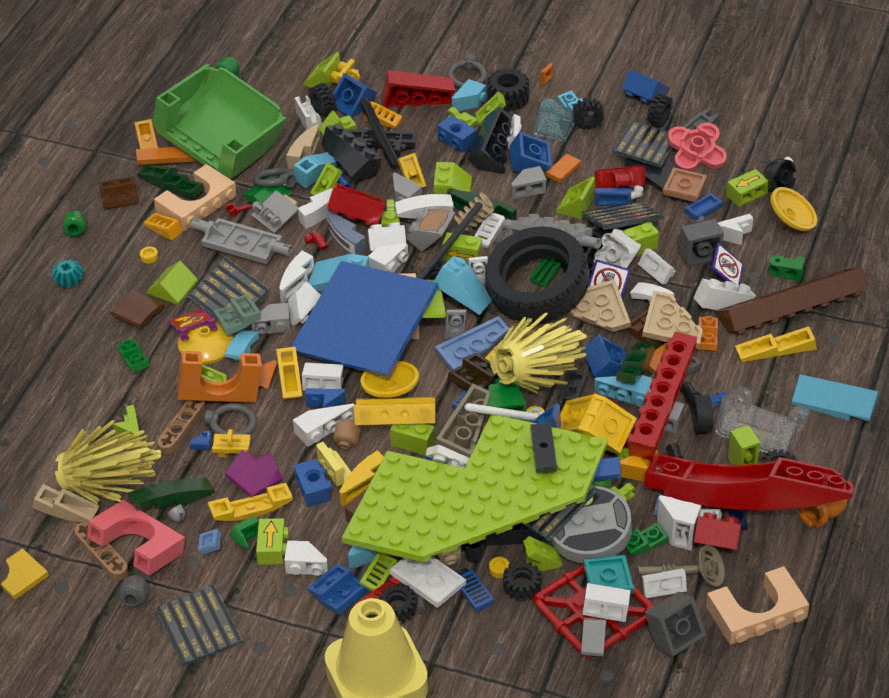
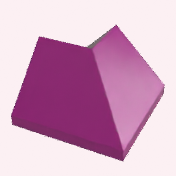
[225,449,283,497]

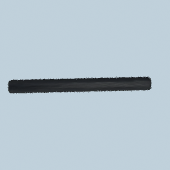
[360,98,400,170]

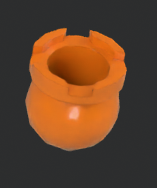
[797,499,847,529]

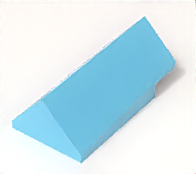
[791,375,880,421]

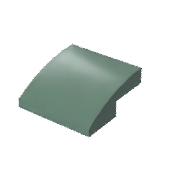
[214,294,261,335]

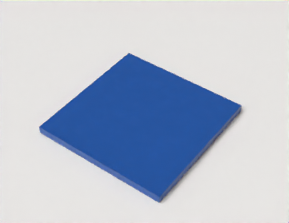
[291,261,439,378]

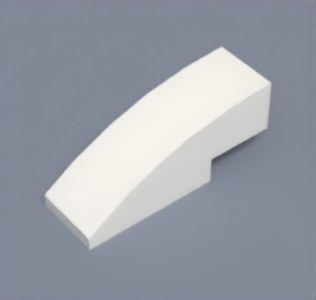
[298,184,341,229]
[394,194,454,219]
[279,251,314,303]

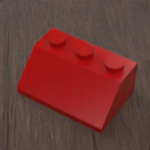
[327,182,385,226]

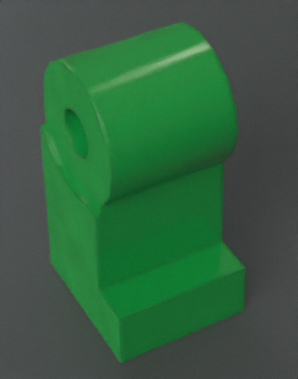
[768,255,805,282]

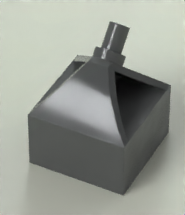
[679,216,724,268]
[644,591,706,656]

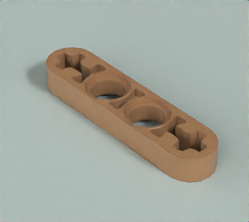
[158,400,206,454]
[74,522,129,581]

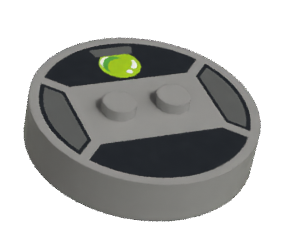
[550,486,632,563]

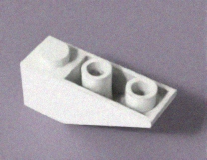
[694,279,756,310]
[293,404,355,447]

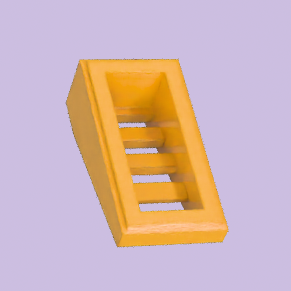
[364,102,402,129]
[143,213,183,240]

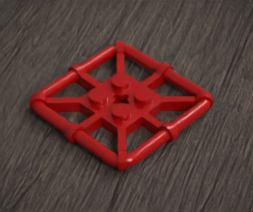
[532,564,654,658]

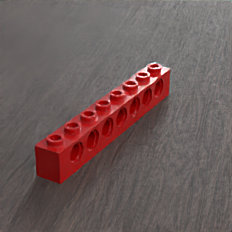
[627,331,697,461]

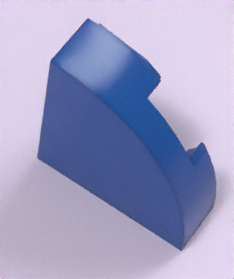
[190,430,212,450]

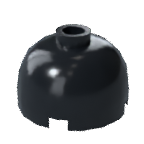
[763,159,796,192]

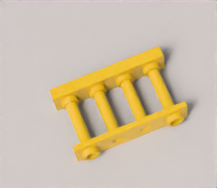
[354,397,436,425]

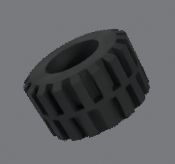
[487,69,529,111]

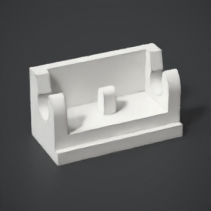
[295,96,322,130]
[302,363,344,391]
[582,583,630,622]

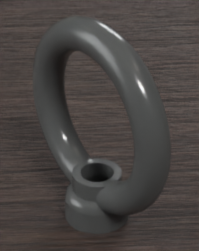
[447,54,487,88]
[253,168,296,188]
[204,403,257,435]

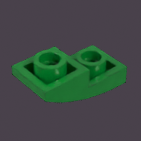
[116,339,150,373]
[625,522,669,556]

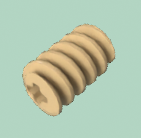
[454,192,494,232]

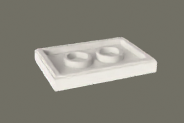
[390,556,466,608]

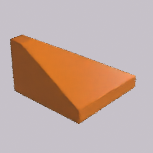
[541,63,553,85]

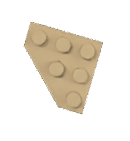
[567,279,631,332]
[642,290,703,349]

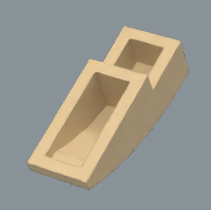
[286,124,320,169]
[32,484,100,522]

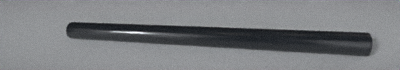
[417,202,483,280]

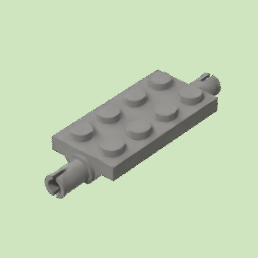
[502,214,601,249]
[191,218,293,265]

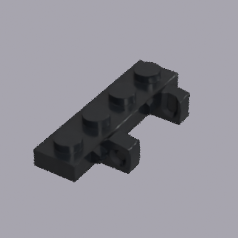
[348,129,417,158]

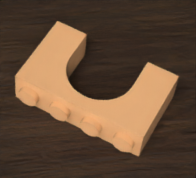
[154,164,237,231]
[706,566,809,645]

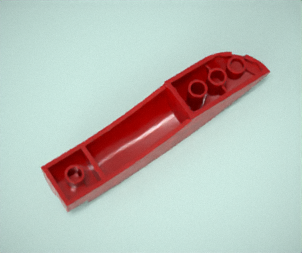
[644,453,854,510]

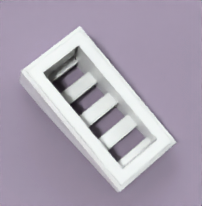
[474,213,505,248]

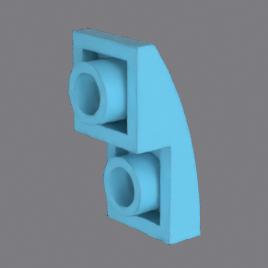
[557,90,590,116]
[225,330,259,361]

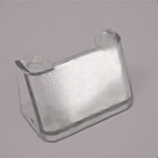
[715,384,811,453]

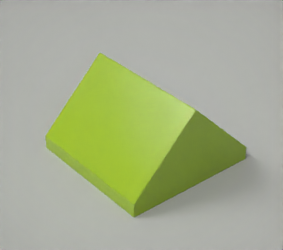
[303,52,340,88]
[556,176,595,220]
[147,261,198,305]

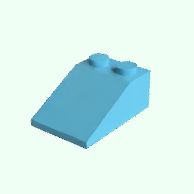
[308,254,369,292]
[434,256,492,315]

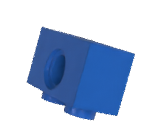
[437,115,477,153]
[294,459,333,507]

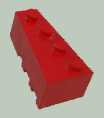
[381,70,455,109]

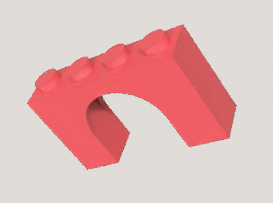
[87,500,185,576]

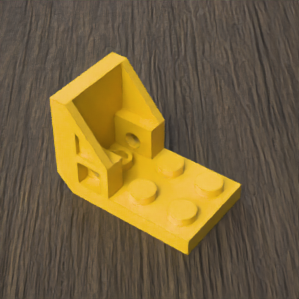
[560,394,637,454]

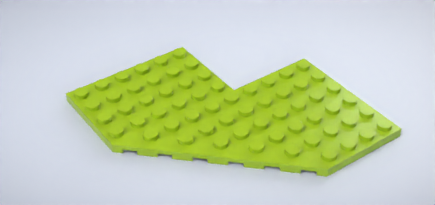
[342,415,608,562]

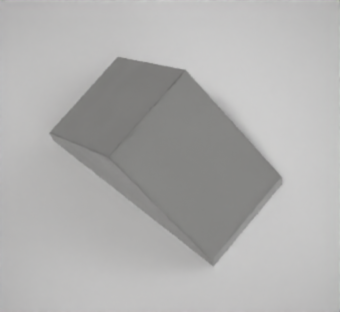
[581,618,606,656]

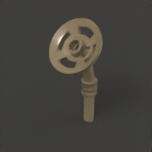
[637,545,725,587]

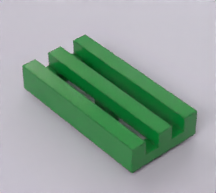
[530,257,563,288]

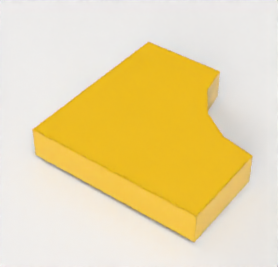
[1,548,49,600]

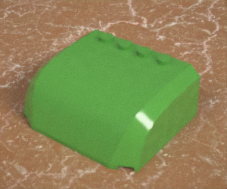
[152,64,286,179]

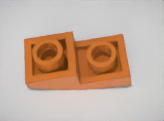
[698,316,718,351]

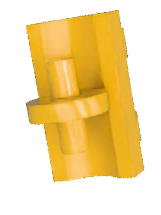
[331,59,360,84]
[212,429,251,457]

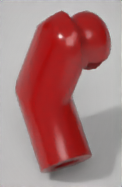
[304,232,328,251]

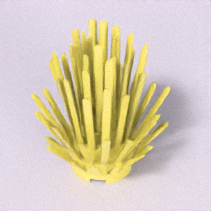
[490,313,587,394]
[55,420,161,504]

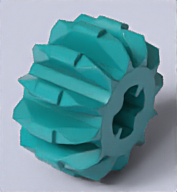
[51,259,83,289]

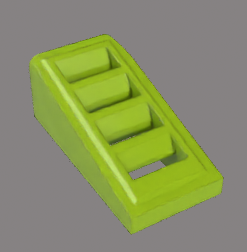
[359,552,398,594]

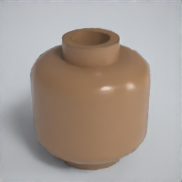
[333,419,361,450]

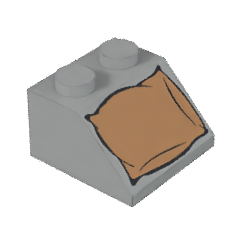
[406,207,455,252]

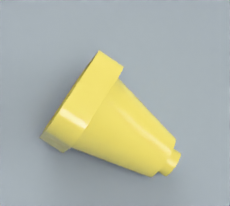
[325,598,428,698]

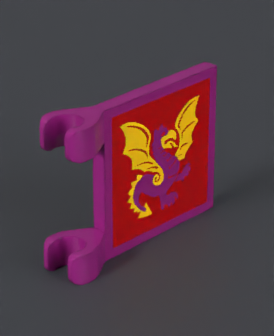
[168,308,218,341]

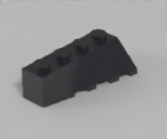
[467,107,512,174]
[321,124,382,180]

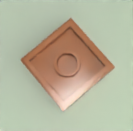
[663,168,707,202]

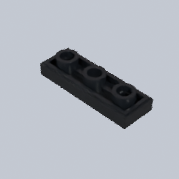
[530,423,557,473]

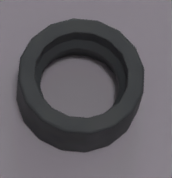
[691,395,714,433]

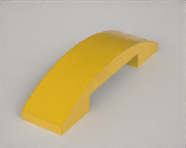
[208,483,293,521]

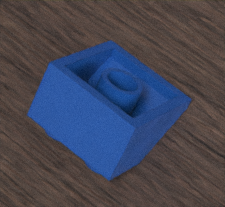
[622,70,669,104]
[333,73,378,118]
[509,132,552,173]
[583,335,627,378]

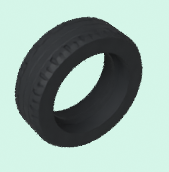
[485,226,590,323]

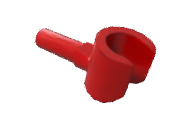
[226,203,251,217]

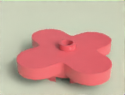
[667,123,727,172]

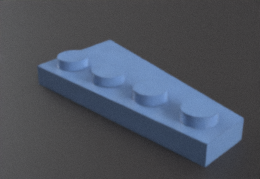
[435,316,509,371]

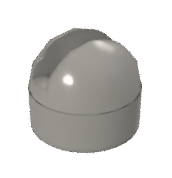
[167,504,186,522]

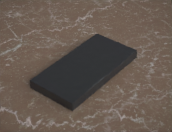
[625,157,684,201]

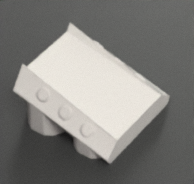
[594,229,641,268]

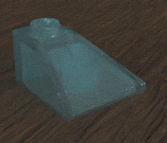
[533,98,575,142]

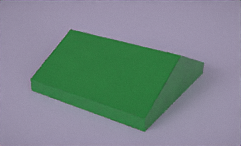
[243,177,292,204]

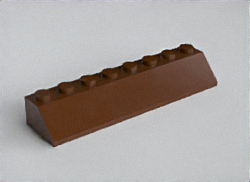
[714,267,868,334]

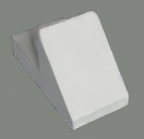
[718,214,753,245]

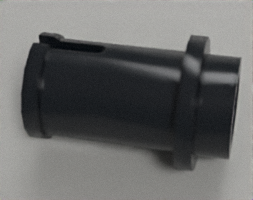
[680,381,701,405]
[666,443,684,459]

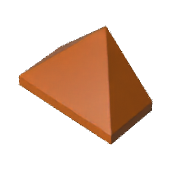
[259,360,277,389]

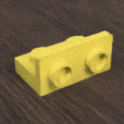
[316,442,351,487]

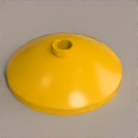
[770,187,817,231]
[178,321,234,364]
[361,361,419,398]

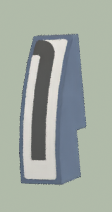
[326,210,366,255]

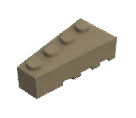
[435,384,490,458]

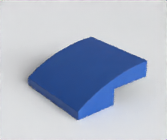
[307,563,369,615]

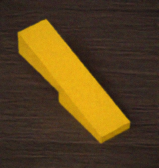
[735,326,817,362]

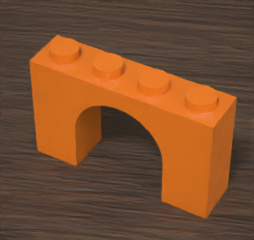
[177,351,262,402]

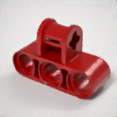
[594,165,646,188]

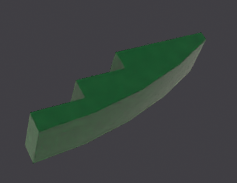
[137,164,205,198]
[447,189,517,221]
[616,342,657,382]
[128,478,215,511]

